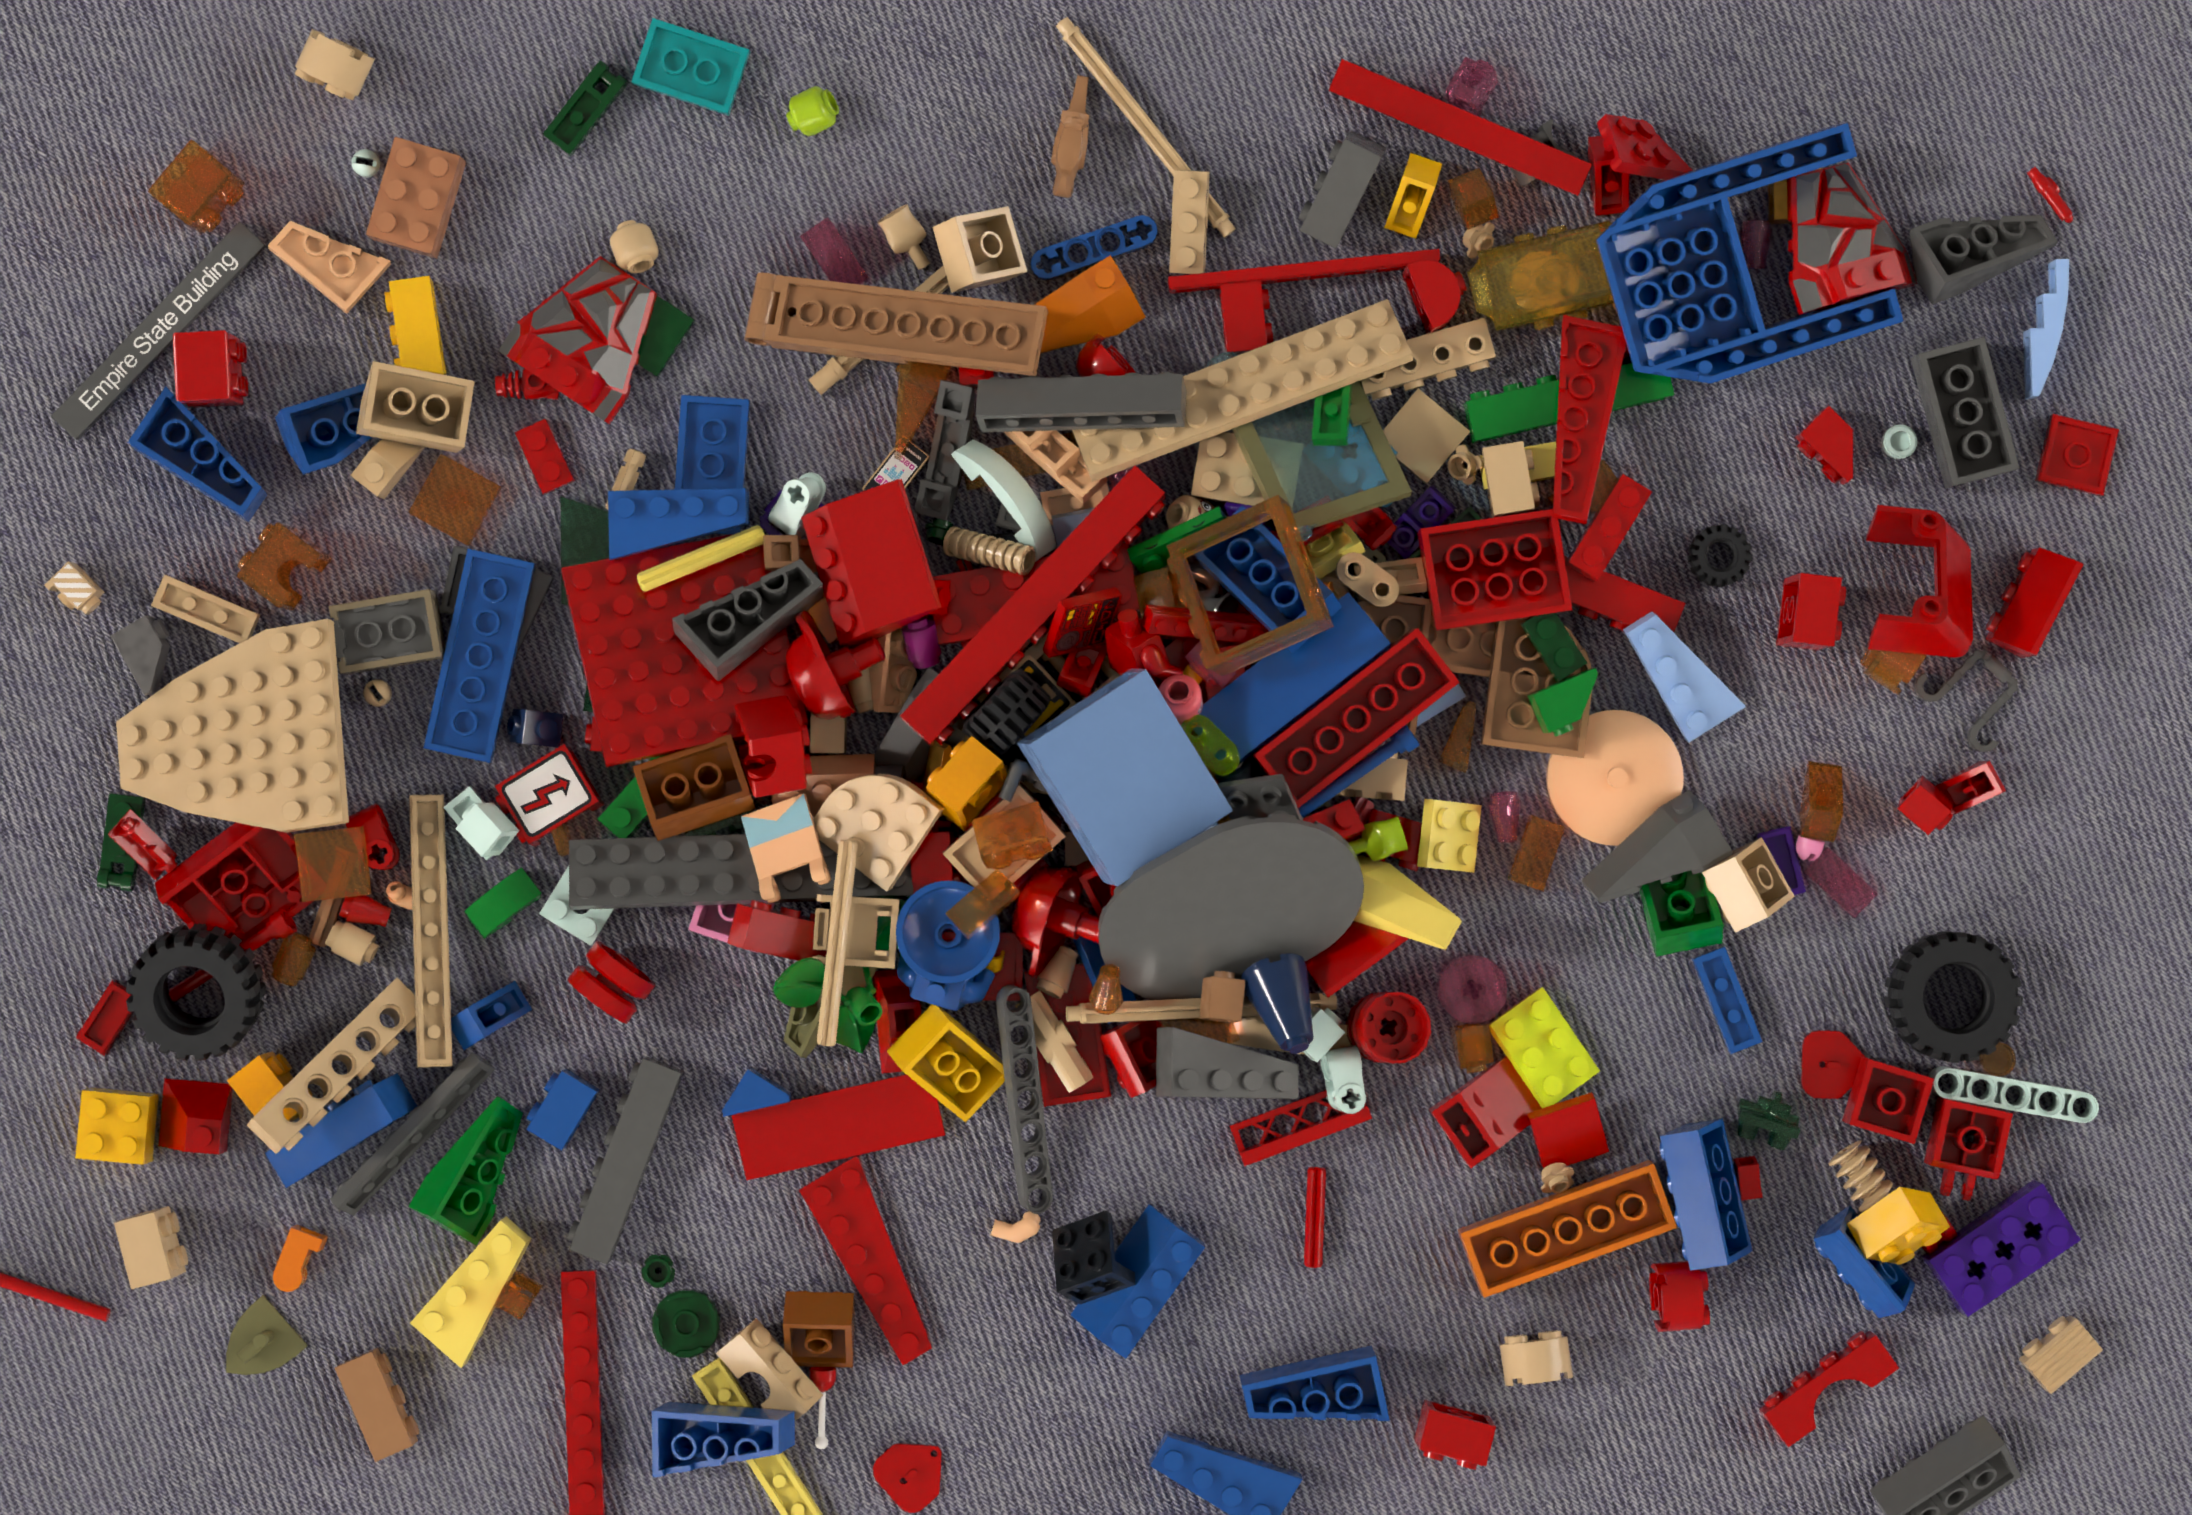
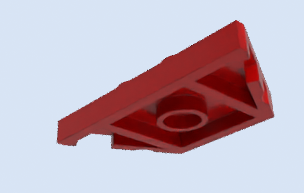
[1597,114,1693,180]

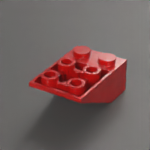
[1429,1056,1542,1168]

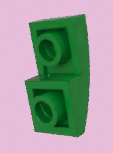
[464,867,542,939]

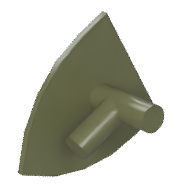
[226,1295,308,1375]

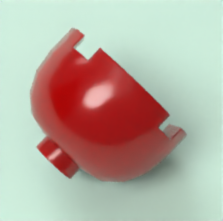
[1076,333,1136,377]

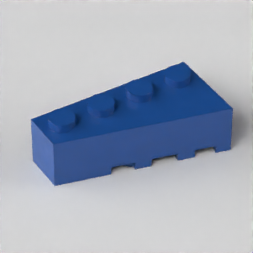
[652,1402,795,1478]

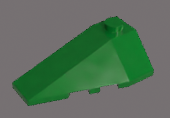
[408,1096,523,1246]

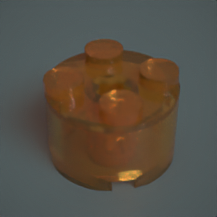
[1859,649,1927,695]

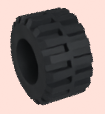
[962,668,1051,757]

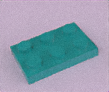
[631,18,750,116]

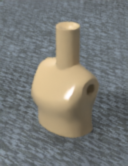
[877,204,930,270]

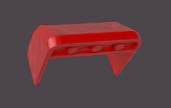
[1866,505,1973,658]

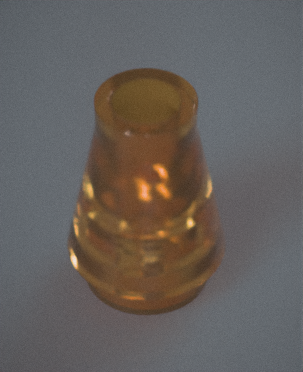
[1089,964,1123,1015]

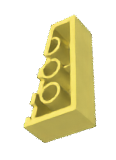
[410,1216,532,1368]

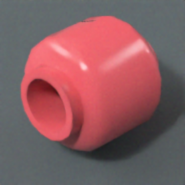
[1158,674,1203,725]

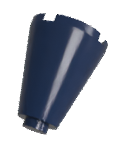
[1241,953,1314,1054]

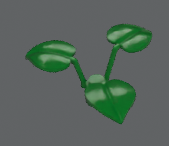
[773,909,901,1053]

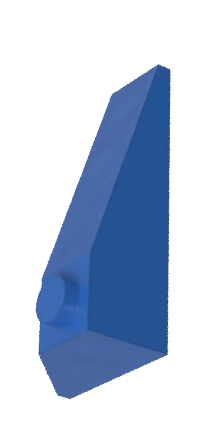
[275,383,373,475]

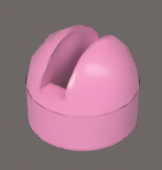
[1796,835,1825,861]

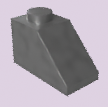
[110,615,170,696]

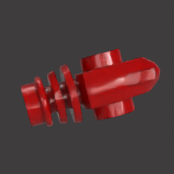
[495,369,560,400]

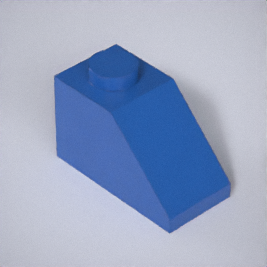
[451,981,532,1050]

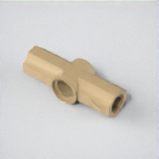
[1015,990,1094,1093]

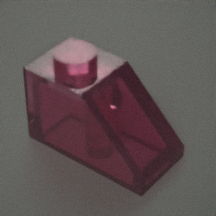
[800,217,868,285]

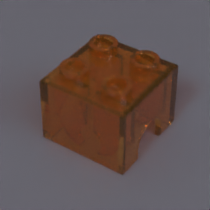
[148,140,245,234]
[237,522,332,611]

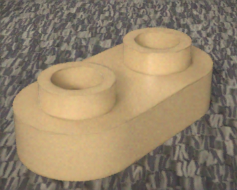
[1336,552,1399,607]

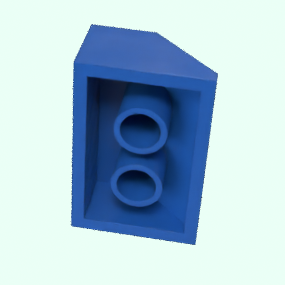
[1813,1205,1915,1318]

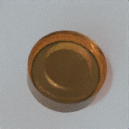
[1980,1042,2016,1076]

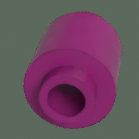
[901,616,941,669]

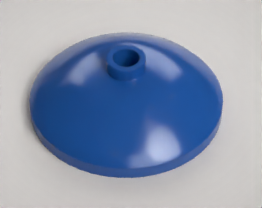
[896,881,1000,984]

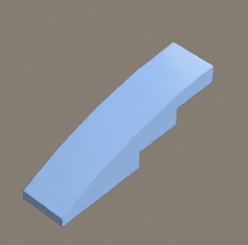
[2023,259,2069,400]

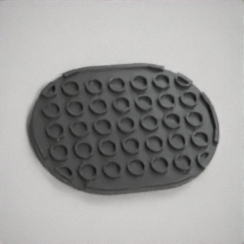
[1098,814,1364,1000]

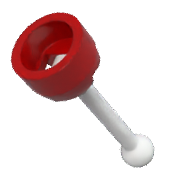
[809,1367,836,1449]

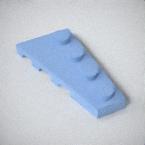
[1623,612,1746,742]

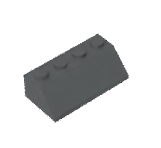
[1869,1415,2021,1515]

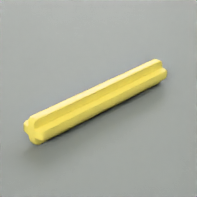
[637,525,765,592]

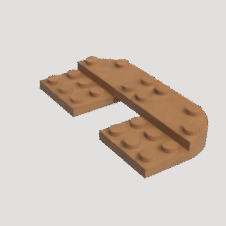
[1357,595,1592,758]

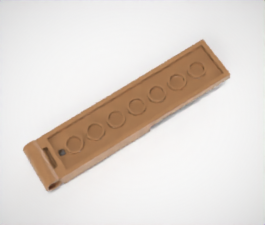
[744,273,1048,376]

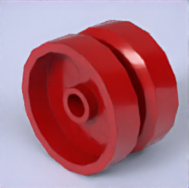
[567,941,656,1024]

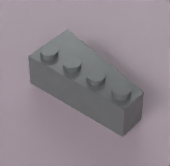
[1156,1027,1299,1099]

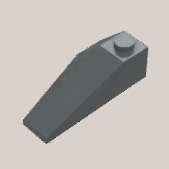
[1909,215,2058,305]

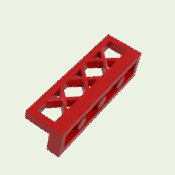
[1229,1089,1372,1167]

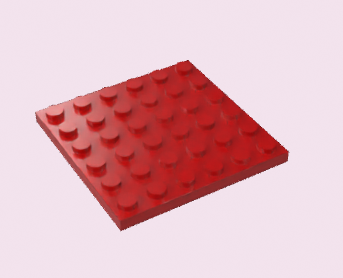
[561,534,808,767]

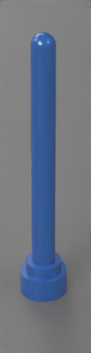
[1298,725,1420,818]

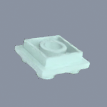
[539,866,615,946]

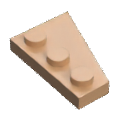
[268,221,391,314]

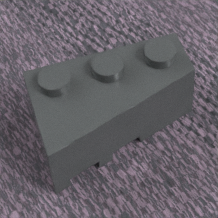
[1298,130,1387,249]

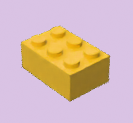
[887,1004,1005,1123]

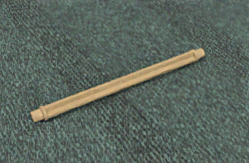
[1056,17,1236,238]
[1066,993,1337,1024]

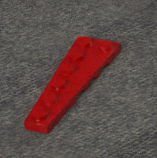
[1553,315,1626,524]
[799,1155,933,1365]

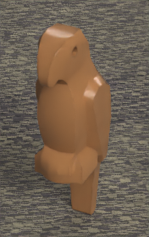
[1051,75,1090,198]

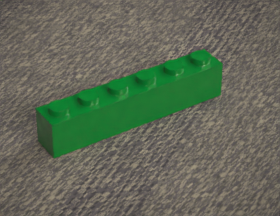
[1463,362,1675,444]

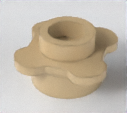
[1463,222,1495,259]
[1448,444,1484,485]
[1541,1162,1575,1193]

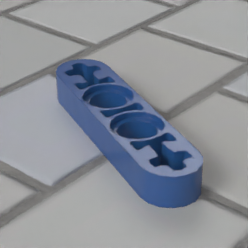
[1031,215,1157,281]

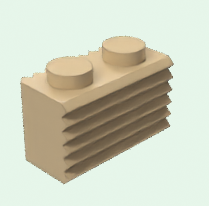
[2019,1316,2103,1394]

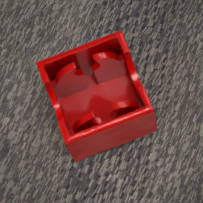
[173,330,249,408]
[735,695,812,798]

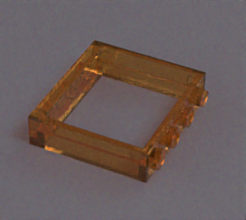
[1167,495,1334,677]

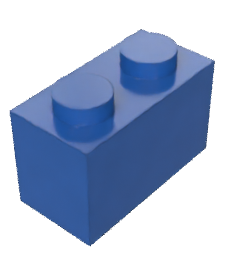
[526,1069,601,1151]

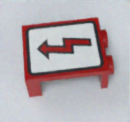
[495,744,605,847]

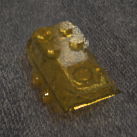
[1467,220,1615,331]

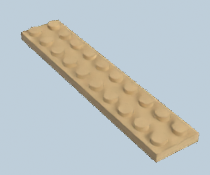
[1072,299,1413,482]

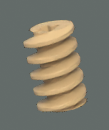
[1828,1140,1893,1212]

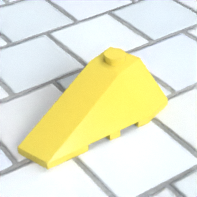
[1354,855,1462,950]

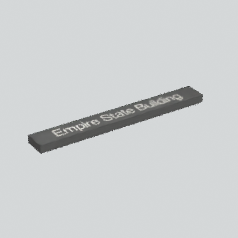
[51,222,267,441]

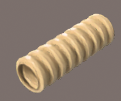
[943,526,1036,576]

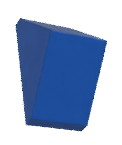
[722,1067,793,1117]

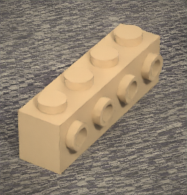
[1360,317,1496,401]

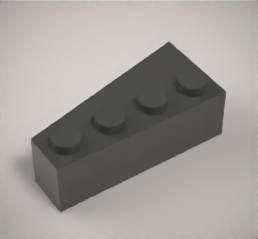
[672,559,823,681]

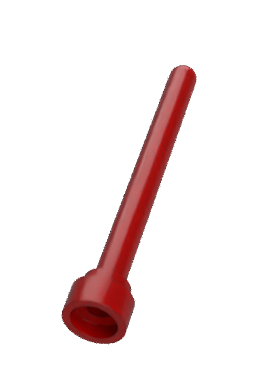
[169,909,297,1002]

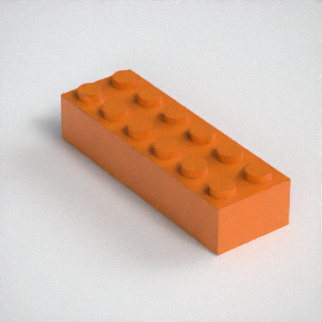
[1457,1160,1677,1298]

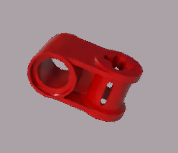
[345,803,400,870]

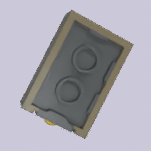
[329,589,446,675]

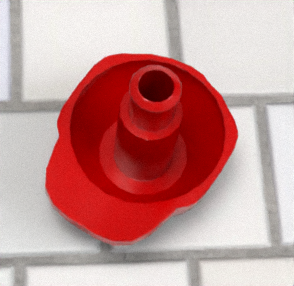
[786,610,886,720]
[1012,866,1099,977]

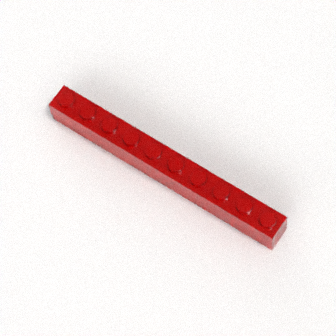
[900,465,1165,747]

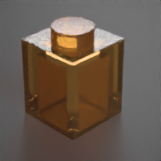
[1448,168,1499,230]

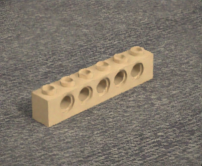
[247,978,416,1154]

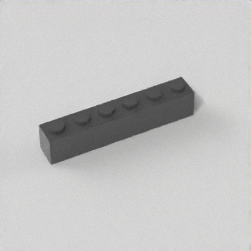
[976,372,1187,432]
[567,1056,684,1264]

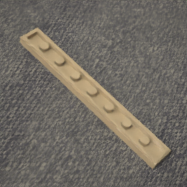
[409,794,453,1068]

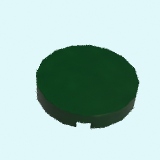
[652,1289,720,1358]

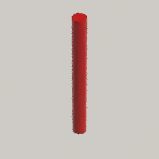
[0,1272,111,1322]

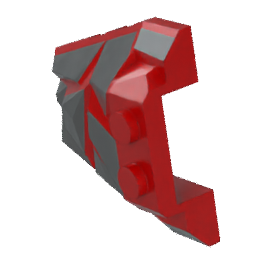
[1787,162,1918,315]
[498,256,657,425]

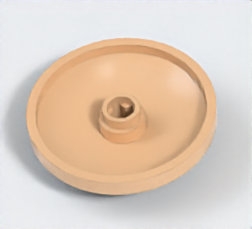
[1546,710,1684,846]

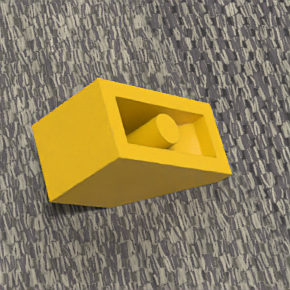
[1384,153,1442,239]

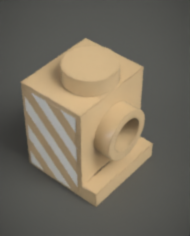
[44,561,105,615]

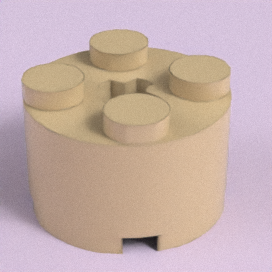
[295,29,375,100]
[1500,1330,1573,1386]

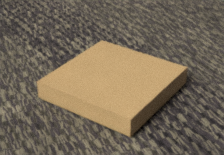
[1383,388,1470,484]

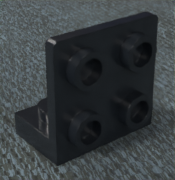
[1052,1211,1136,1305]

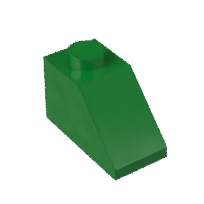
[1527,668,1598,737]

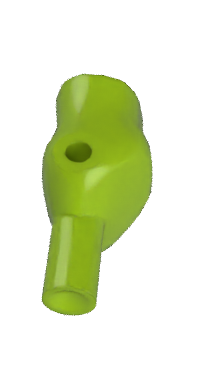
[1348,816,1408,861]

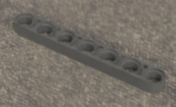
[996,985,1053,1214]

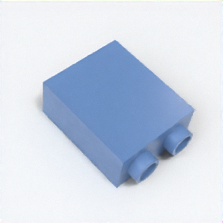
[1016,668,1233,887]

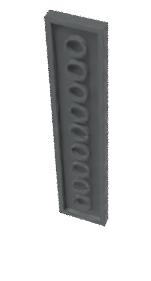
[569,834,913,910]

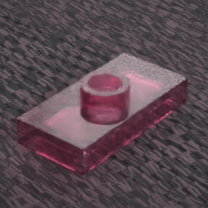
[1803,847,1878,919]

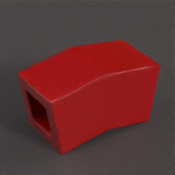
[1734,1156,1763,1201]

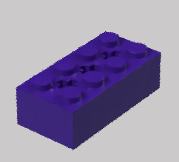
[1922,1180,2081,1317]

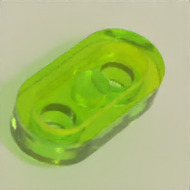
[1181,715,1240,775]

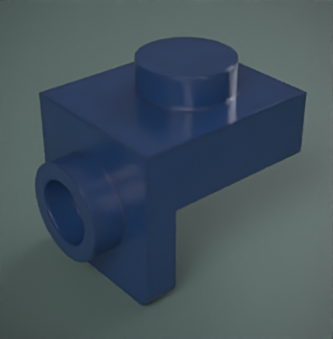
[507,709,563,748]

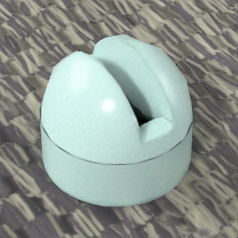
[351,149,380,178]

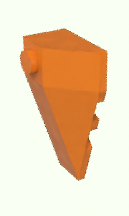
[1034,255,1146,354]

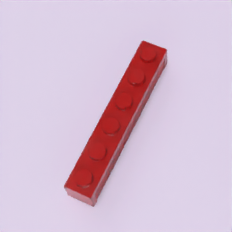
[1141,604,1269,645]

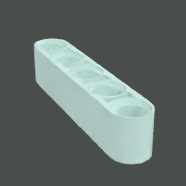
[1928,1066,2099,1123]

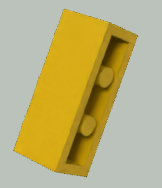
[384,276,447,375]

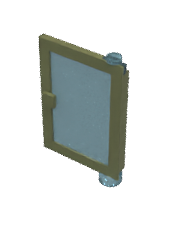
[1206,352,1412,543]

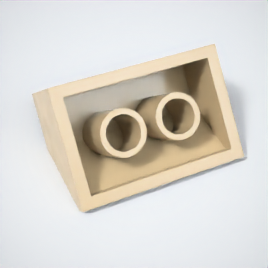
[356,361,475,453]

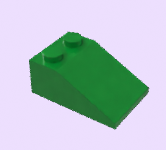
[1640,870,1724,957]

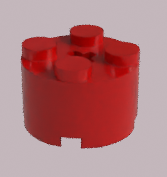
[1649,1261,1710,1332]

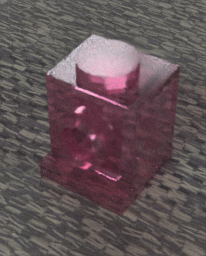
[1446,57,1498,117]

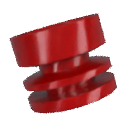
[1346,992,1431,1064]

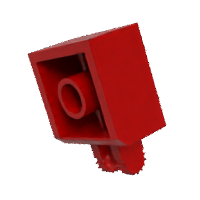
[1924,1096,2013,1201]

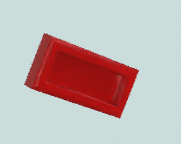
[75,980,135,1056]

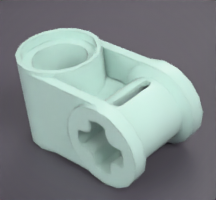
[768,472,826,539]
[1320,1046,1366,1114]

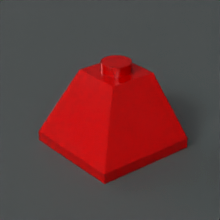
[158,1078,233,1155]

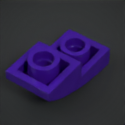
[1388,485,1456,559]

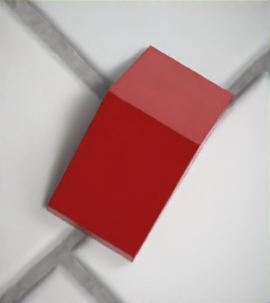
[1936,760,2006,815]

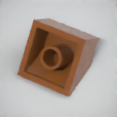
[783,1291,855,1368]

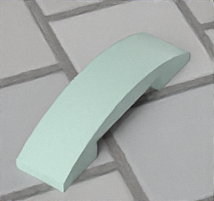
[951,439,1057,562]

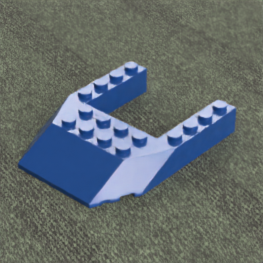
[1596,123,1904,384]

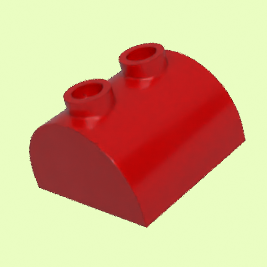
[1402,260,1467,334]
[1100,1020,1163,1098]

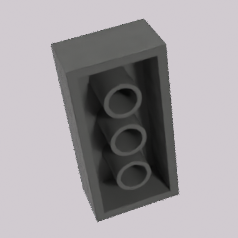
[1911,336,2020,489]

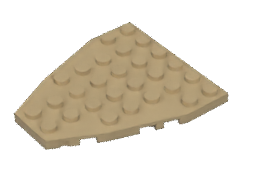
[116,619,349,833]

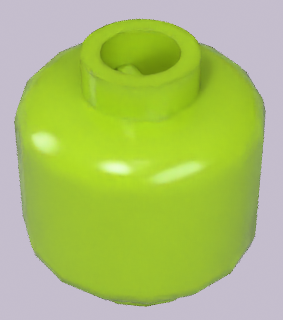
[786,86,839,137]

